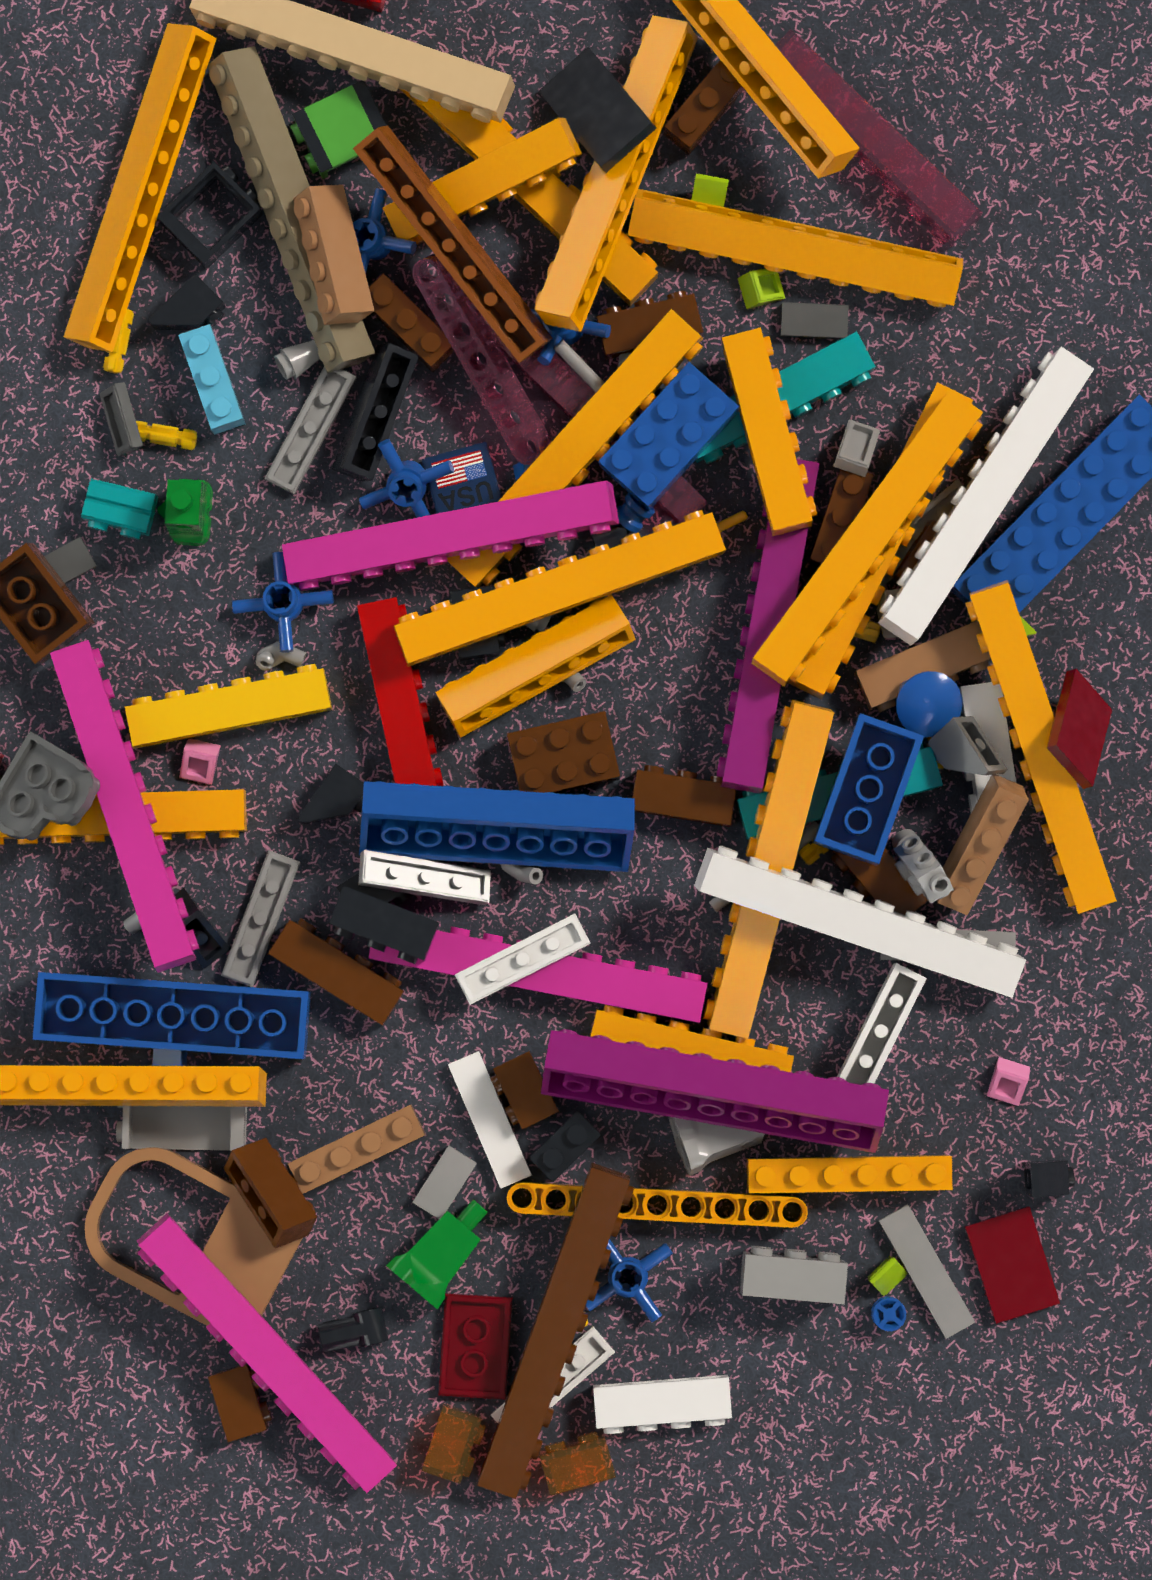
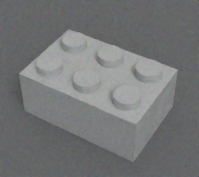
[740,1246,848,1305]

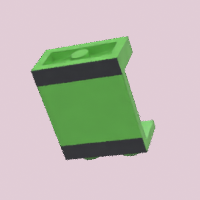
[290,80,386,179]

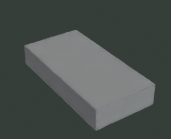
[833,420,880,477]
[413,1145,477,1219]

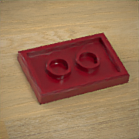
[1047,668,1112,789]
[964,1206,1060,1324]
[438,1293,513,1400]

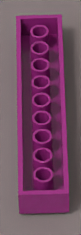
[541,1029,889,1153]

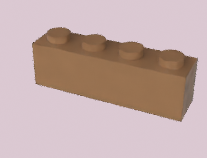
[293,185,374,325]
[854,620,991,713]
[936,775,1029,915]
[288,1104,426,1194]

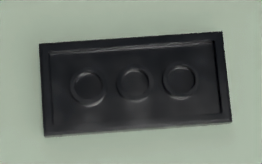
[539,47,657,173]

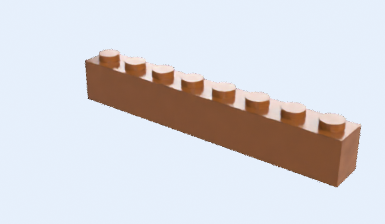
[353,125,553,363]

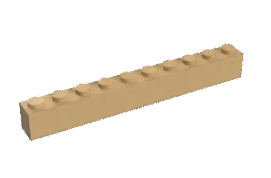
[189,0,515,123]

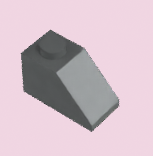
[928,716,1008,775]

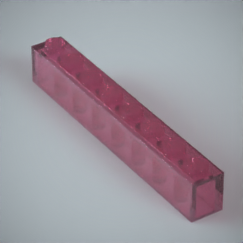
[775,29,983,247]

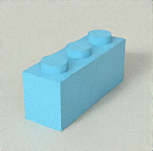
[178,324,246,435]

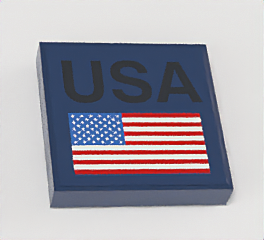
[422,442,502,514]

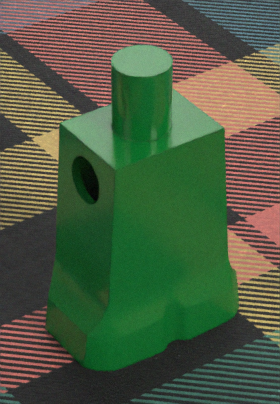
[157,479,213,546]
[386,1199,488,1310]

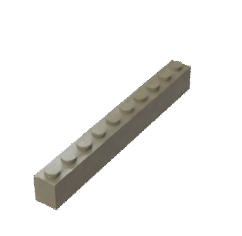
[208,46,375,373]

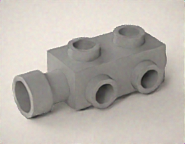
[892,829,954,903]

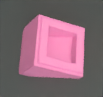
[179,739,220,785]
[987,1057,1030,1106]

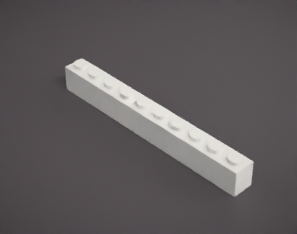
[878,346,1094,646]
[694,846,1026,998]

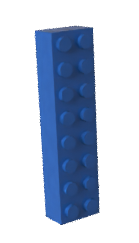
[951,394,1152,613]
[359,781,635,872]
[33,972,311,1059]

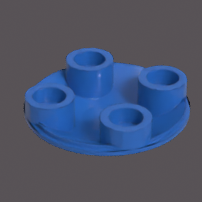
[896,671,963,737]

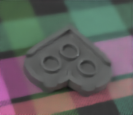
[0,731,100,840]

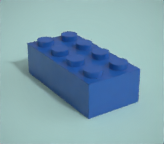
[598,362,739,511]
[813,713,924,866]

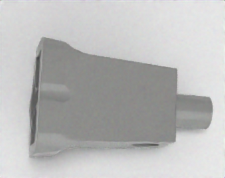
[669,1117,765,1176]

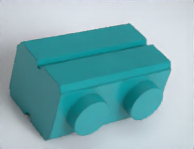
[81,478,158,540]

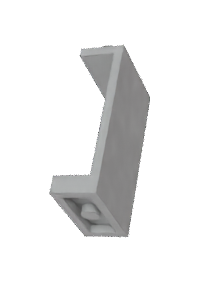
[116,1106,247,1151]

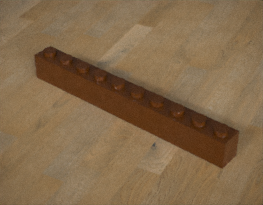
[477,1162,634,1499]

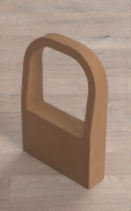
[85,1147,303,1326]

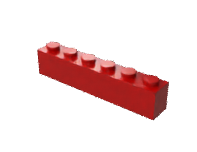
[357,597,444,786]

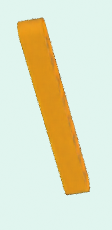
[507,1182,808,1228]

